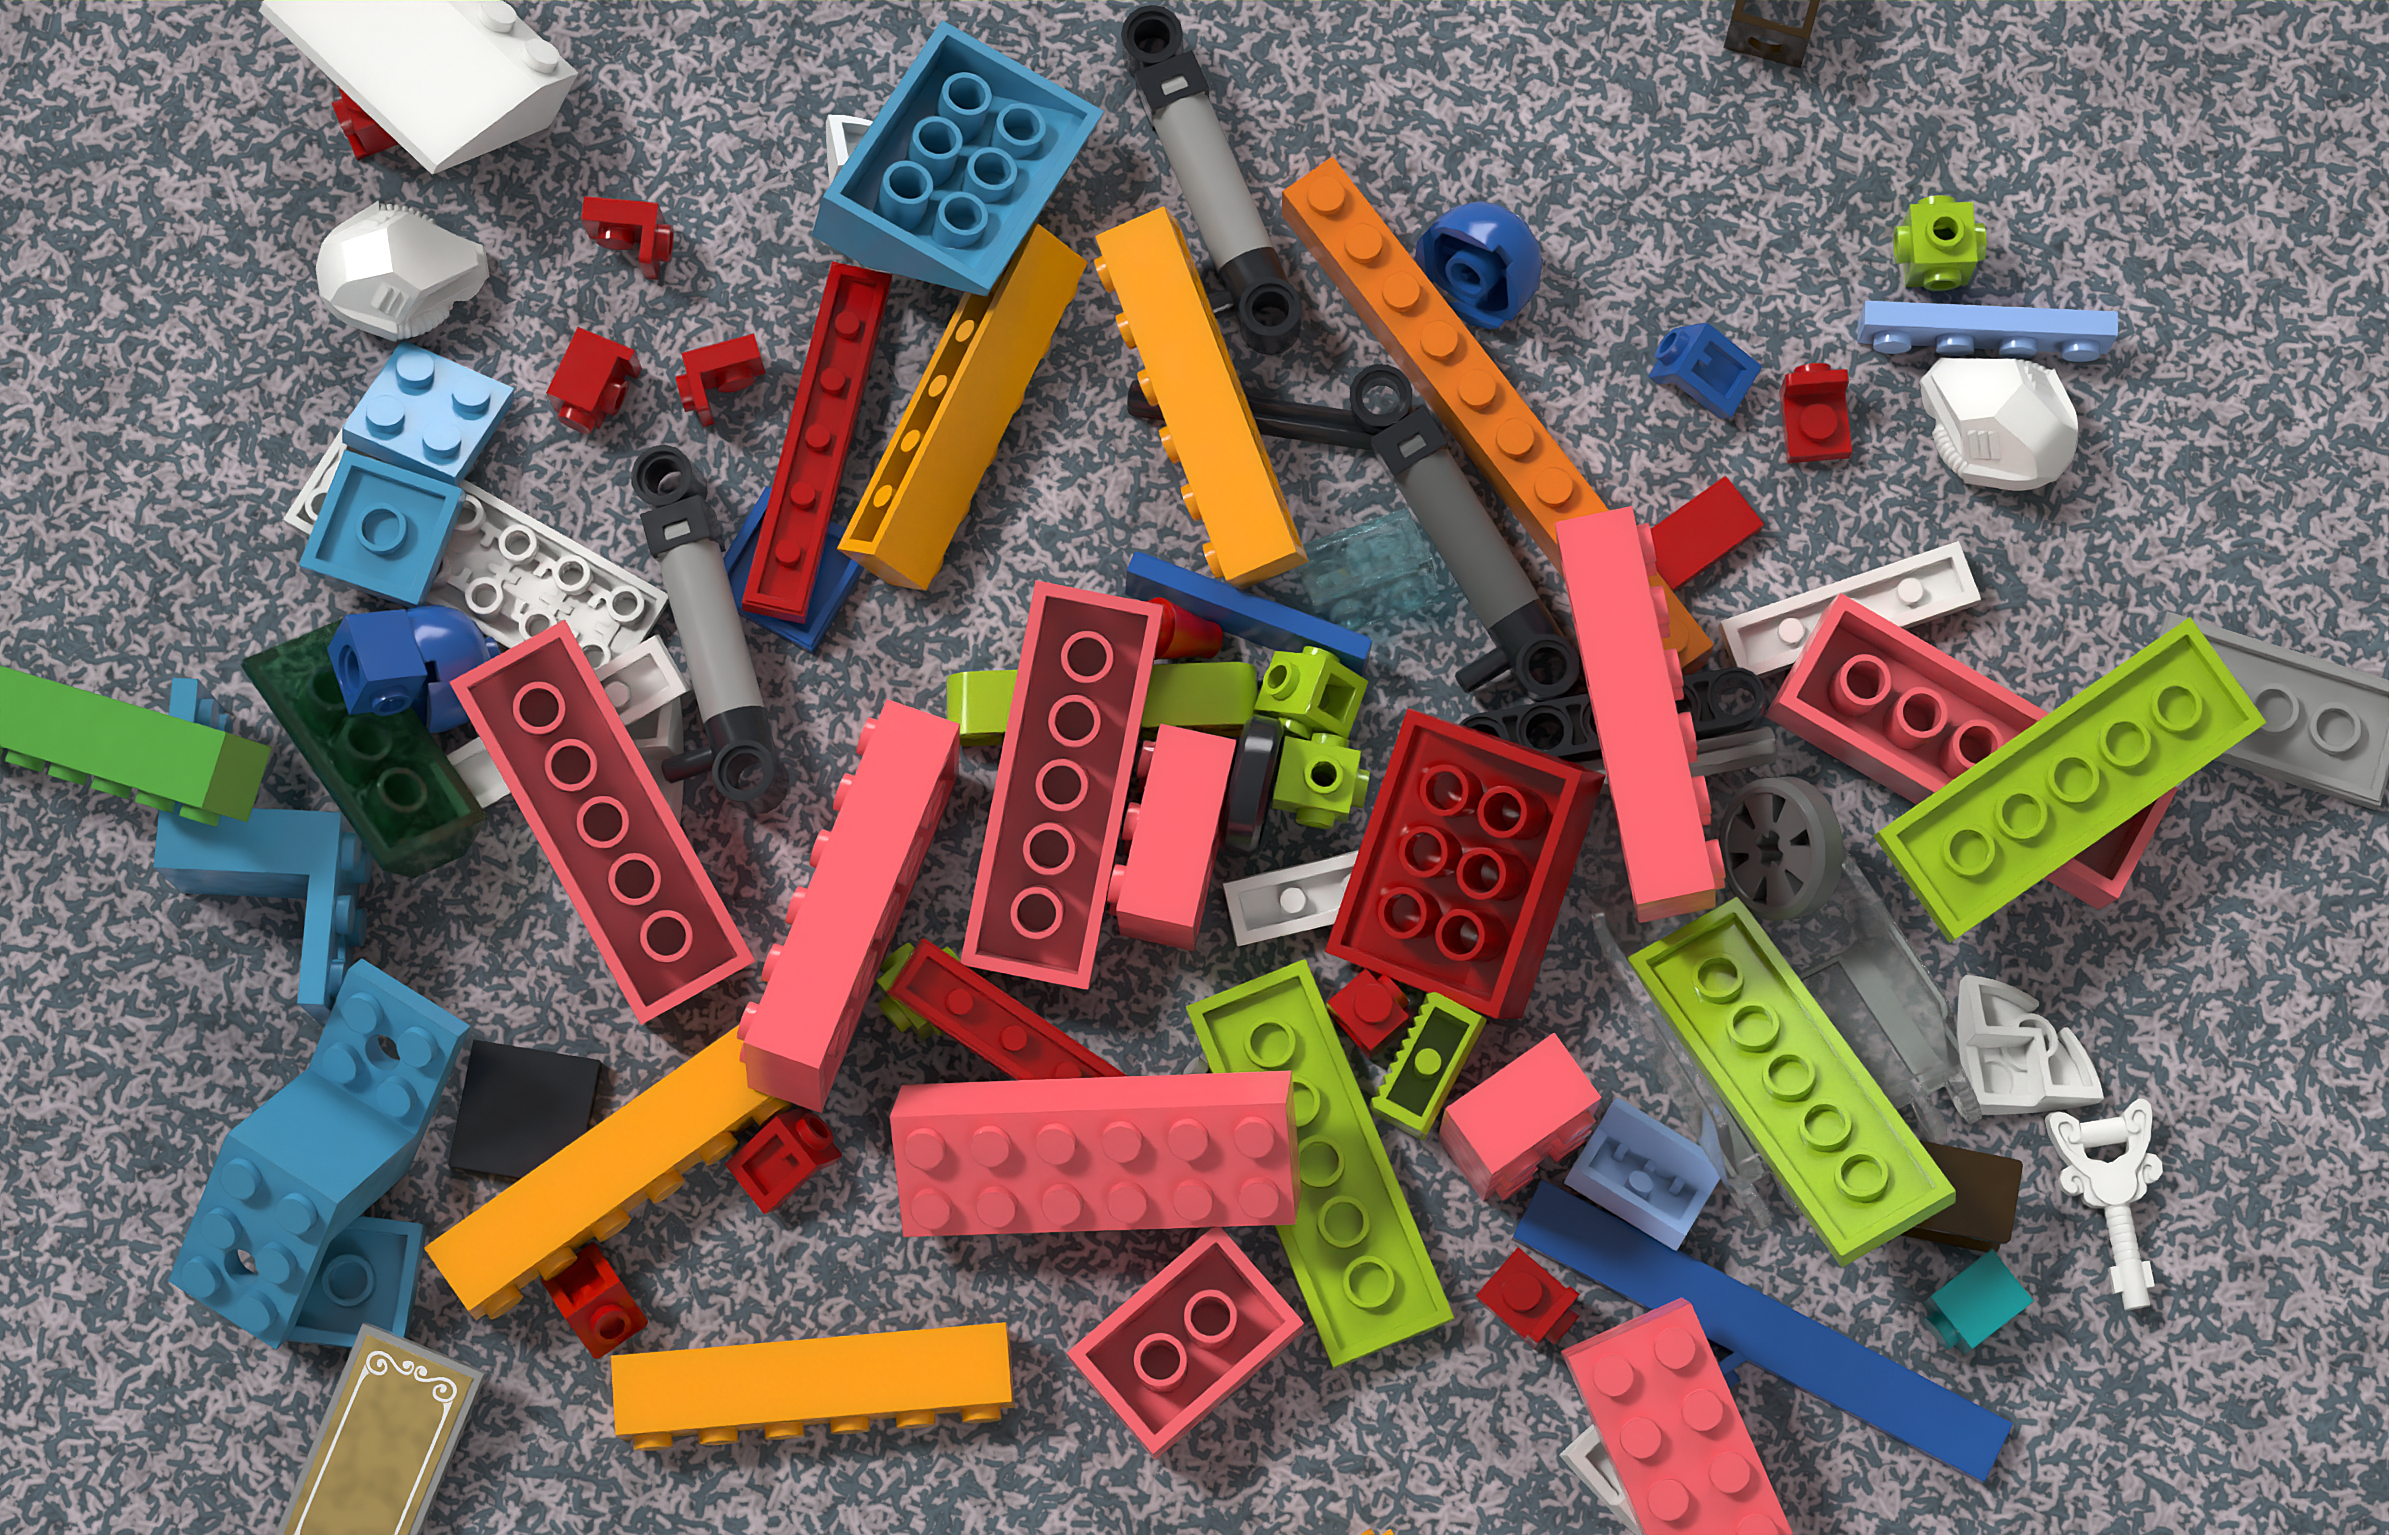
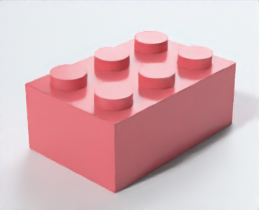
[1107,724,1237,951]
[1438,1033,1602,1201]
[1067,1227,1304,1461]

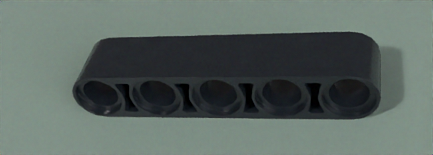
[1460,667,1766,762]

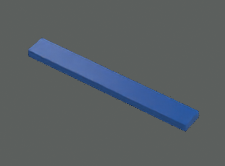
[1511,1179,2013,1484]

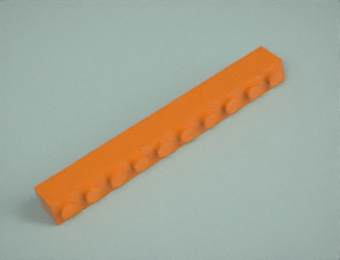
[1282,156,1714,676]

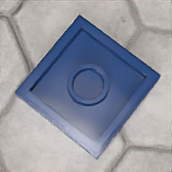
[723,486,865,655]

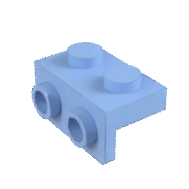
[1564,1098,1725,1251]

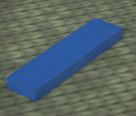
[1125,551,1373,677]

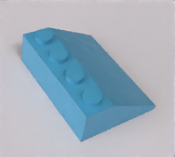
[812,20,1104,297]

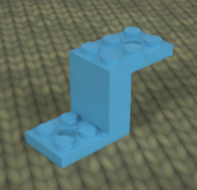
[153,678,373,1026]
[168,958,471,1350]

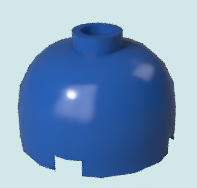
[1415,201,1543,329]
[406,605,500,734]

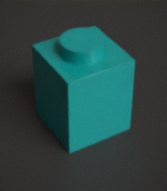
[1922,1249,2034,1356]

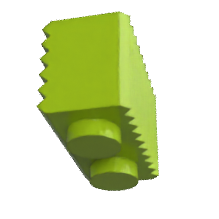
[1370,992,1487,1141]

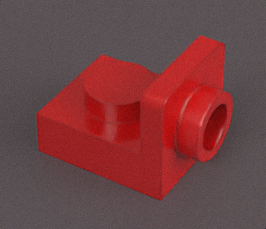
[581,196,674,280]
[675,333,766,427]
[1779,363,1852,463]
[725,1107,842,1215]
[540,1242,648,1359]
[1475,1247,1580,1349]

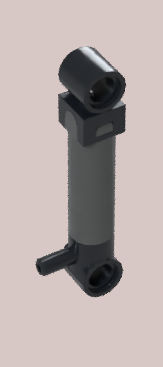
[1349,364,1580,702]

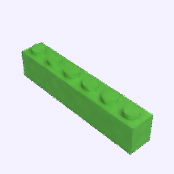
[0,666,272,827]

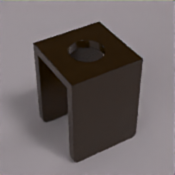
[1723,0,1820,68]
[1899,1140,2023,1253]

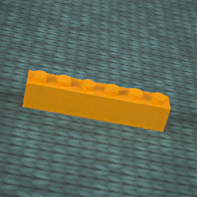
[1094,206,1309,590]
[837,223,1088,591]
[424,1024,792,1321]
[611,1322,1015,1451]

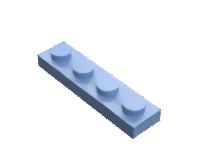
[1857,301,2118,362]

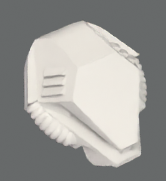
[316,201,490,342]
[1919,357,2078,491]

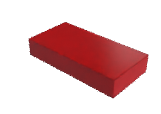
[1650,475,1764,593]

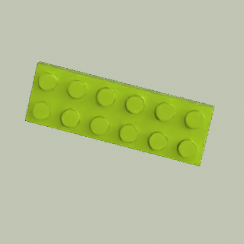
[1873,617,2267,943]
[1628,897,1956,1268]
[1186,959,1454,1370]

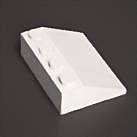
[259,0,578,175]

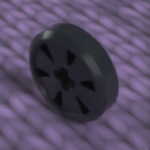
[1220,714,1284,858]

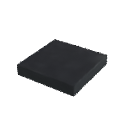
[448,1039,602,1180]

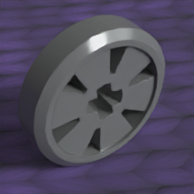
[1719,777,1843,921]

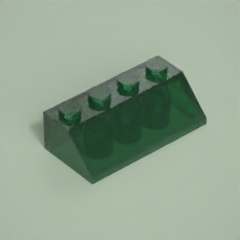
[240,618,489,879]

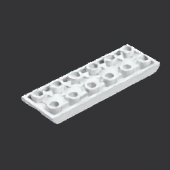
[283,416,669,670]

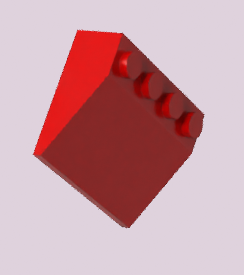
[1325,708,1606,1019]

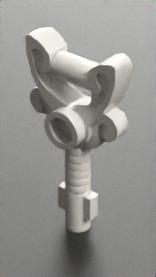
[2045,1098,2163,1310]

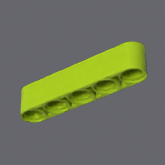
[946,662,1259,747]

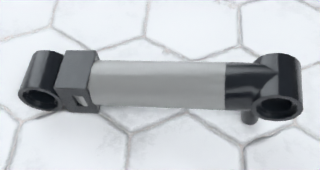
[1121,5,1302,355]
[631,445,789,815]

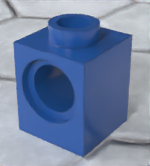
[327,609,428,716]

